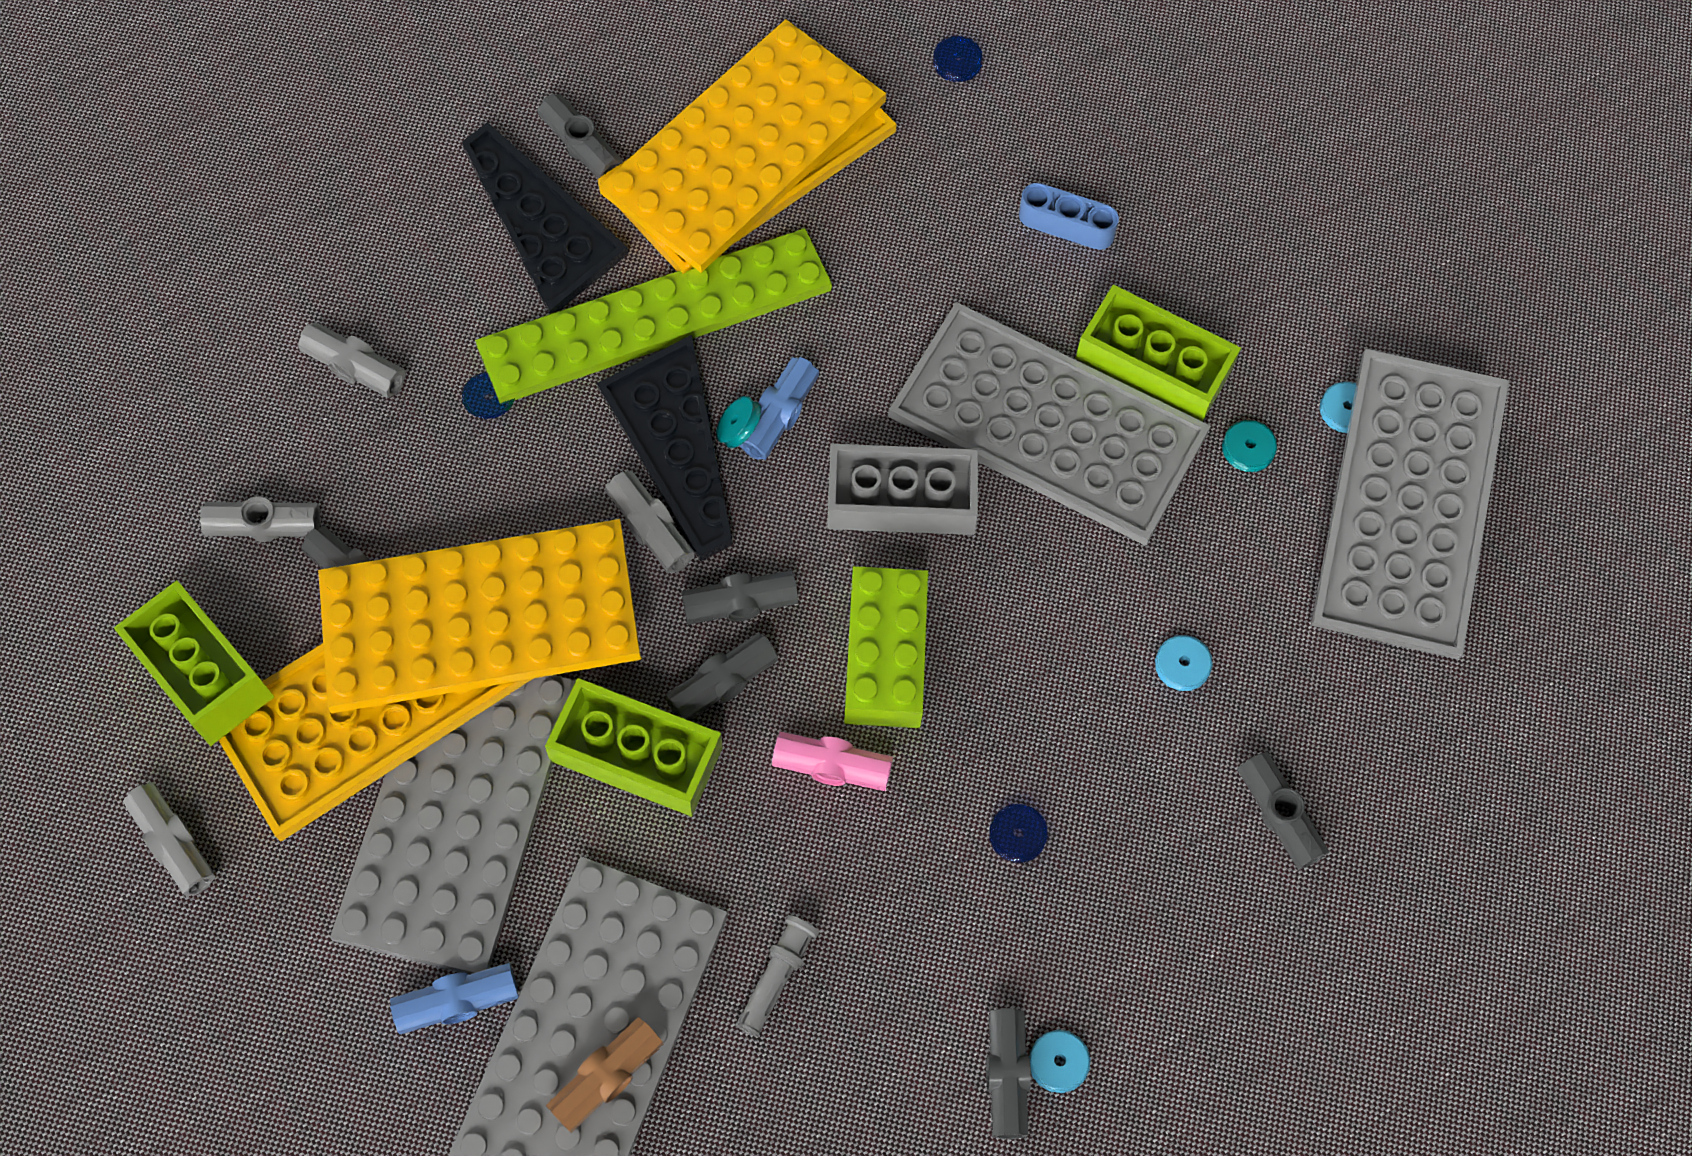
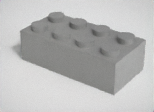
[827,444,978,535]

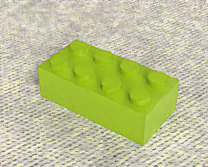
[1075,284,1241,422]
[844,566,928,728]
[114,580,274,746]
[545,678,723,817]

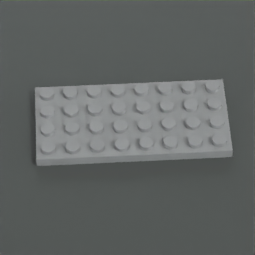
[888,302,1211,546]
[1311,349,1509,659]
[330,675,576,975]
[448,856,728,1156]

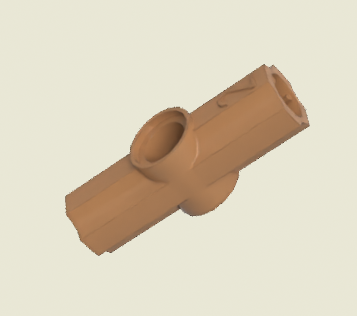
[546,1017,664,1133]

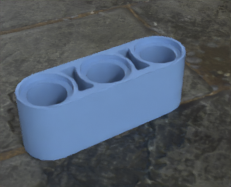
[1019,183,1119,250]

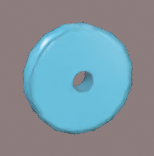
[1320,381,1356,433]
[1155,635,1213,691]
[1029,1030,1091,1093]

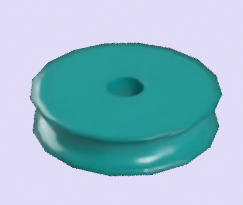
[716,396,761,448]
[1222,420,1277,472]

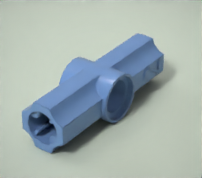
[739,357,819,460]
[390,963,519,1035]

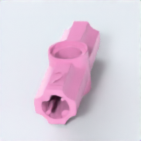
[772,732,893,791]

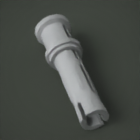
[735,915,819,1038]

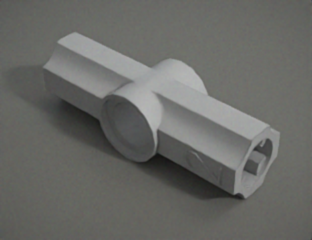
[297,322,406,398]
[605,470,694,574]
[200,496,321,542]
[123,782,216,897]

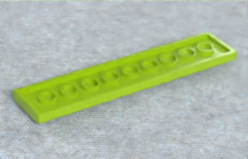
[475,228,832,405]

